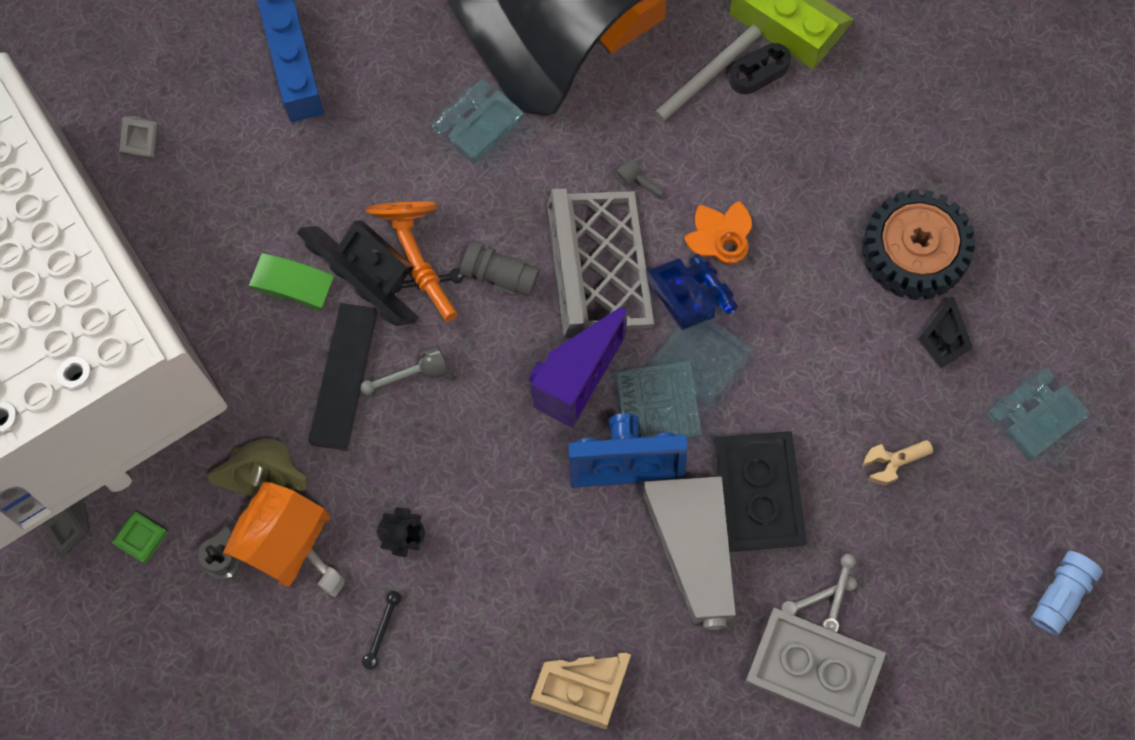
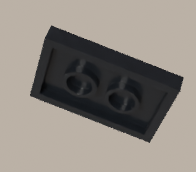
[715,431,807,552]

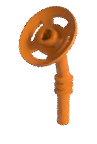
[365,201,458,322]

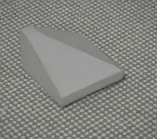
[119,116,159,158]

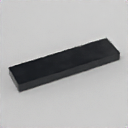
[309,303,378,451]

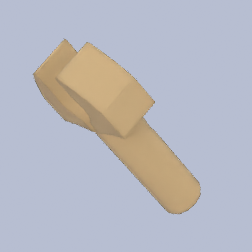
[862,440,933,485]

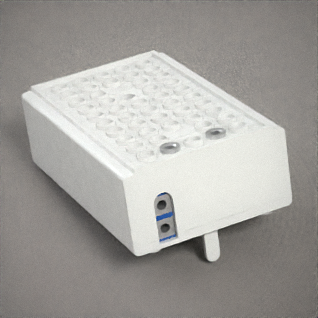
[0,52,227,549]

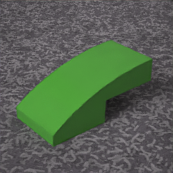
[248,253,334,311]

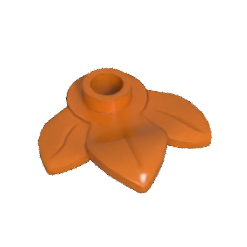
[684,201,752,265]

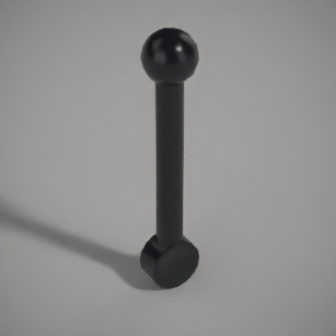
[396,268,464,293]
[362,591,401,670]

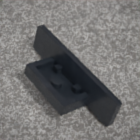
[297,220,419,326]

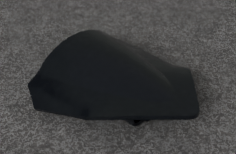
[448,0,642,114]

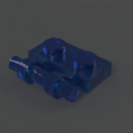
[647,254,738,330]

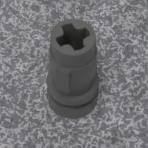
[460,240,540,296]

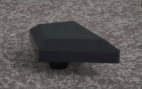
[919,297,972,369]

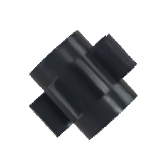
[377,507,425,557]

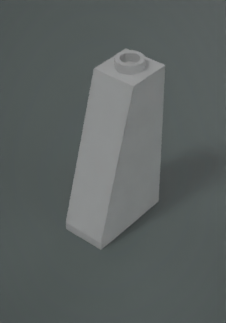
[643,477,736,630]

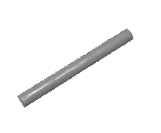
[654,25,761,122]

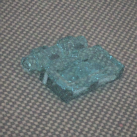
[431,79,523,164]
[988,368,1091,462]

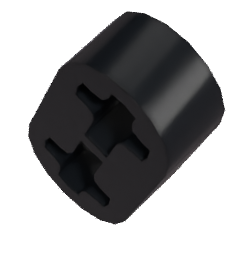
[729,43,791,94]

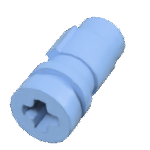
[1030,551,1103,636]

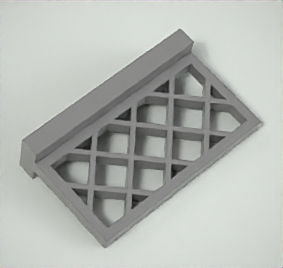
[547,188,654,338]

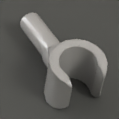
[307,549,345,597]

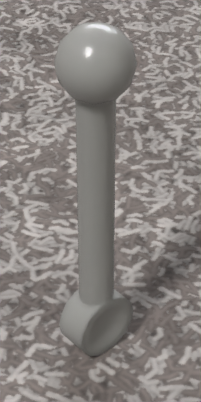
[822,554,856,632]
[782,576,857,616]

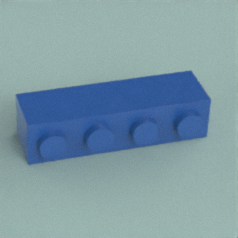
[257,0,324,122]

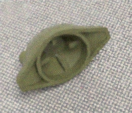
[208,438,308,496]

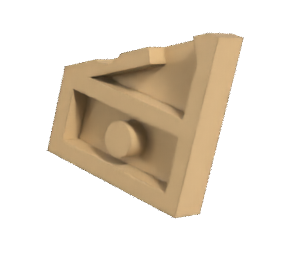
[531,653,631,729]

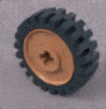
[862,189,975,300]

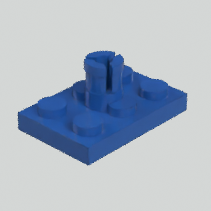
[568,413,688,488]

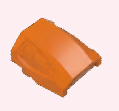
[223,482,331,587]

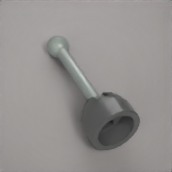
[360,345,449,395]

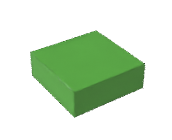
[112,511,168,565]

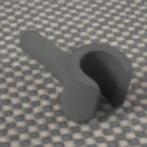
[615,161,665,198]

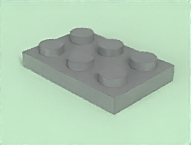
[745,608,886,729]

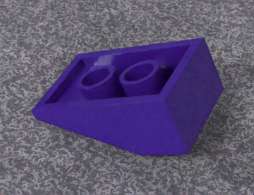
[529,307,628,428]

